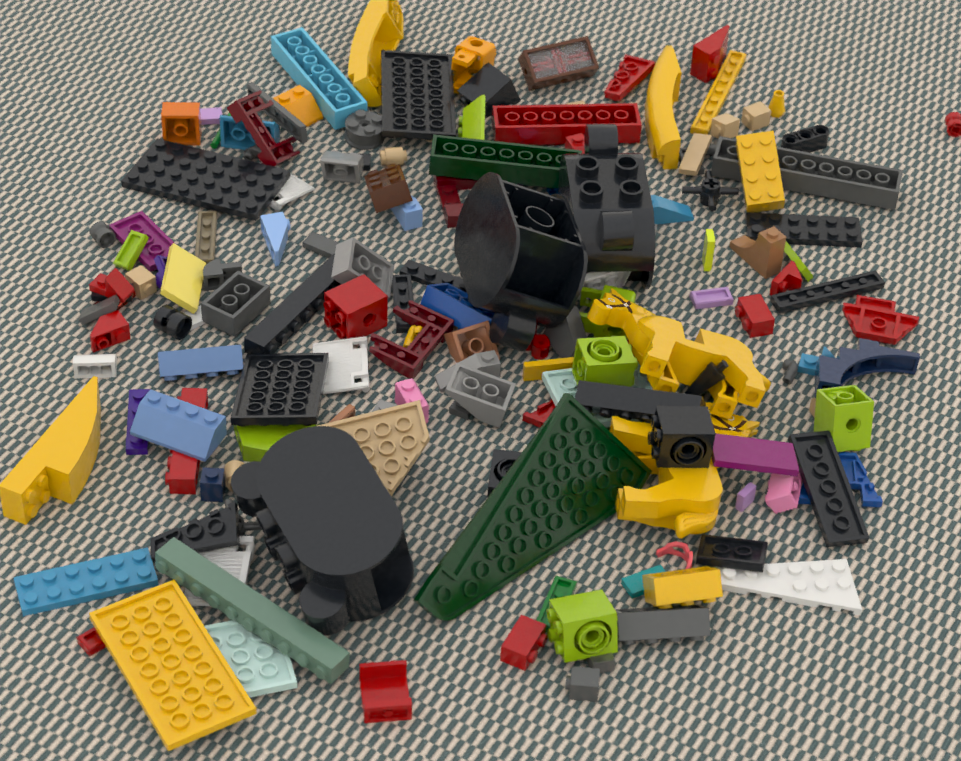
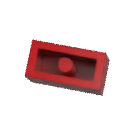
[735,294,775,338]
[500,614,548,671]

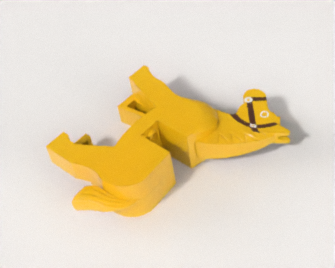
[587,288,771,419]
[609,402,760,539]

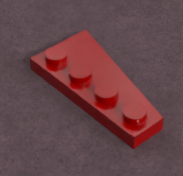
[604,54,656,101]

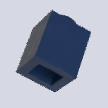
[200,467,226,502]

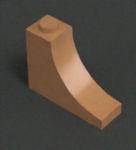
[729,226,786,279]

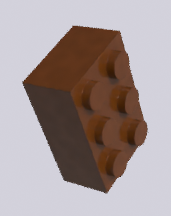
[364,164,413,213]

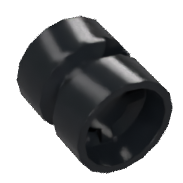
[153,304,192,340]

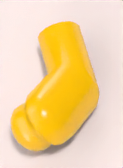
[403,325,423,348]

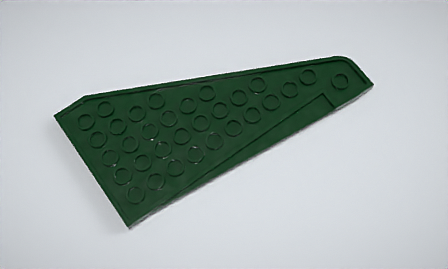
[413,393,652,621]

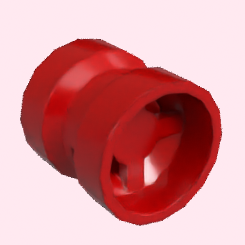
[945,112,961,137]

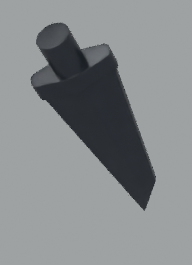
[685,360,728,396]

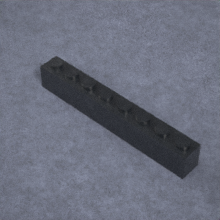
[244,253,342,354]

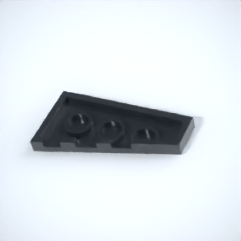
[150,501,240,562]

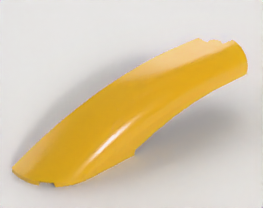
[348,0,404,107]

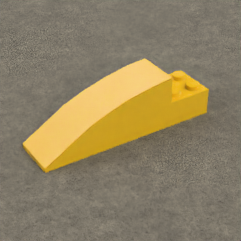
[0,376,101,525]

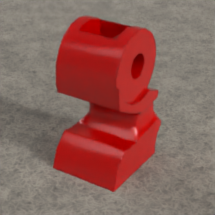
[526,325,550,360]

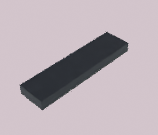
[392,274,414,333]

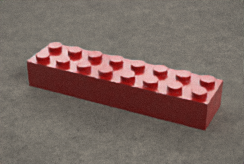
[492,103,642,145]

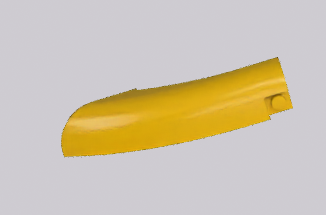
[645,45,682,170]

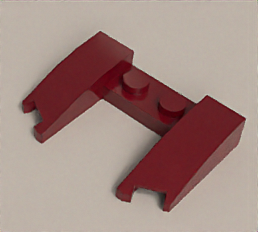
[227,90,300,167]
[433,175,478,228]
[369,300,454,379]

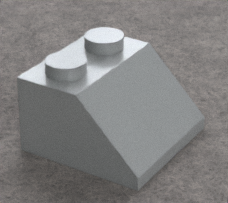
[320,150,364,184]

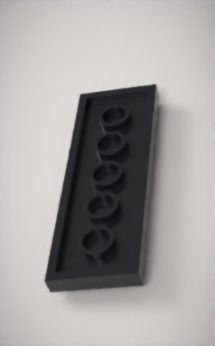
[745,212,862,248]
[788,431,870,547]

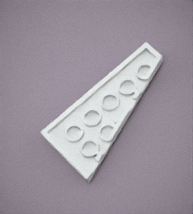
[716,559,862,615]

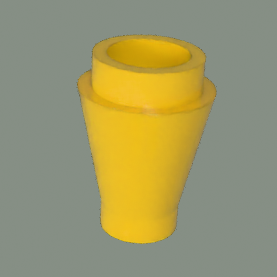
[768,90,785,118]

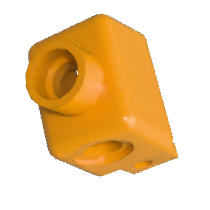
[451,36,497,94]

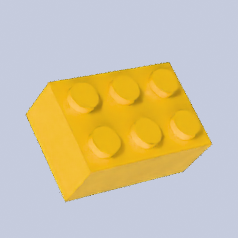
[642,566,723,609]

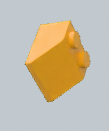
[273,85,323,127]

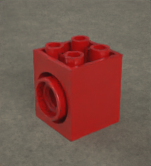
[323,274,388,339]

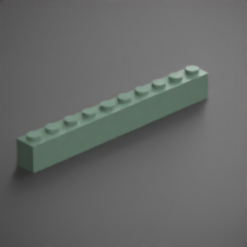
[155,537,350,684]

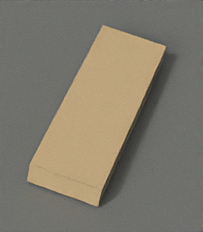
[679,133,712,176]

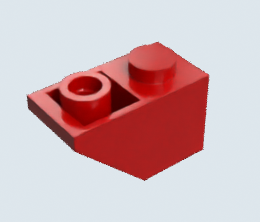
[90,310,130,353]

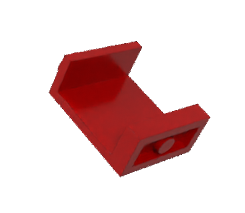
[359,660,412,723]

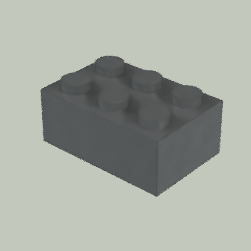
[201,271,271,337]

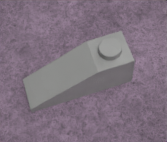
[435,350,501,392]

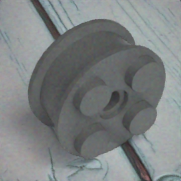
[345,110,385,150]

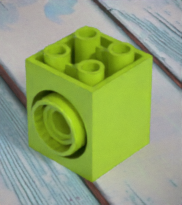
[572,336,638,387]
[813,385,874,452]
[546,589,618,663]

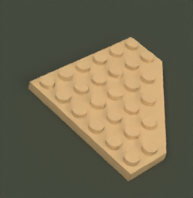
[318,400,430,496]

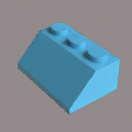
[219,115,280,150]

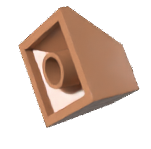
[444,321,500,363]

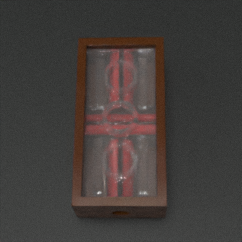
[518,36,599,91]

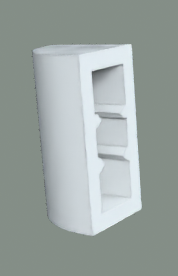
[73,354,117,379]

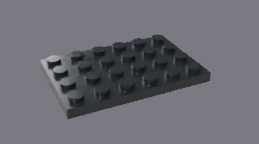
[230,353,329,427]

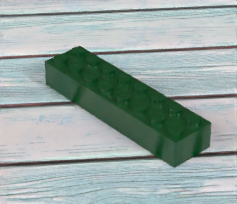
[429,134,582,188]

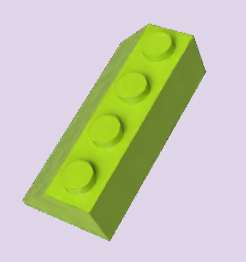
[458,95,485,140]

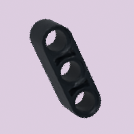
[781,125,829,153]

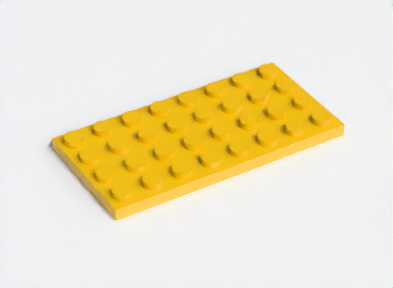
[89,579,257,751]

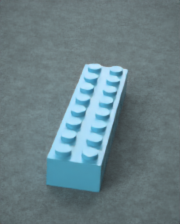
[271,27,367,130]

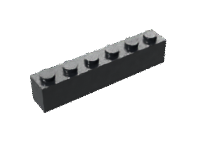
[575,380,706,423]

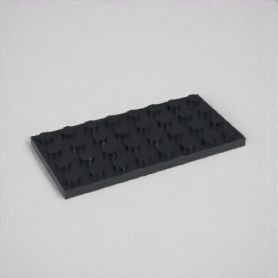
[381,50,456,140]
[121,138,290,221]

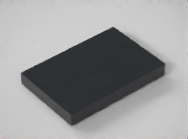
[696,534,768,572]

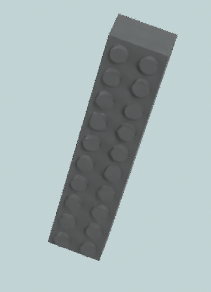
[711,136,903,210]

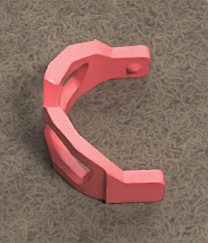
[656,541,693,569]

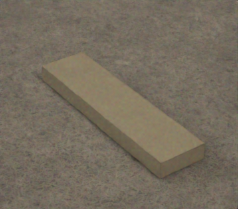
[195,211,218,264]

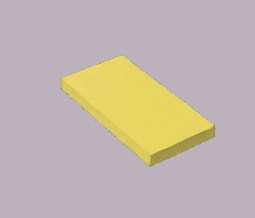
[160,243,206,314]

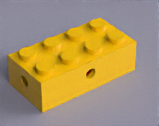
[736,131,785,213]

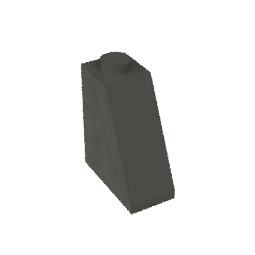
[543,304,587,358]

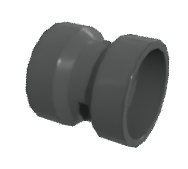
[89,221,116,248]

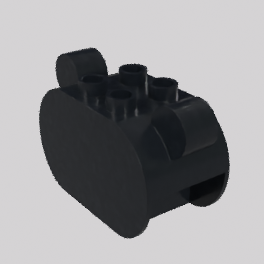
[558,124,655,289]
[454,172,588,352]
[231,426,414,636]

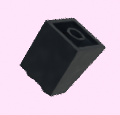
[457,62,521,118]

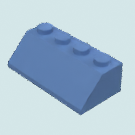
[158,345,243,381]
[130,389,227,462]

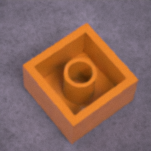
[161,102,202,145]

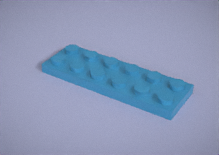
[13,547,159,616]

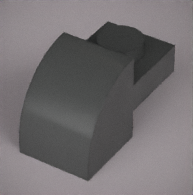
[203,259,242,291]

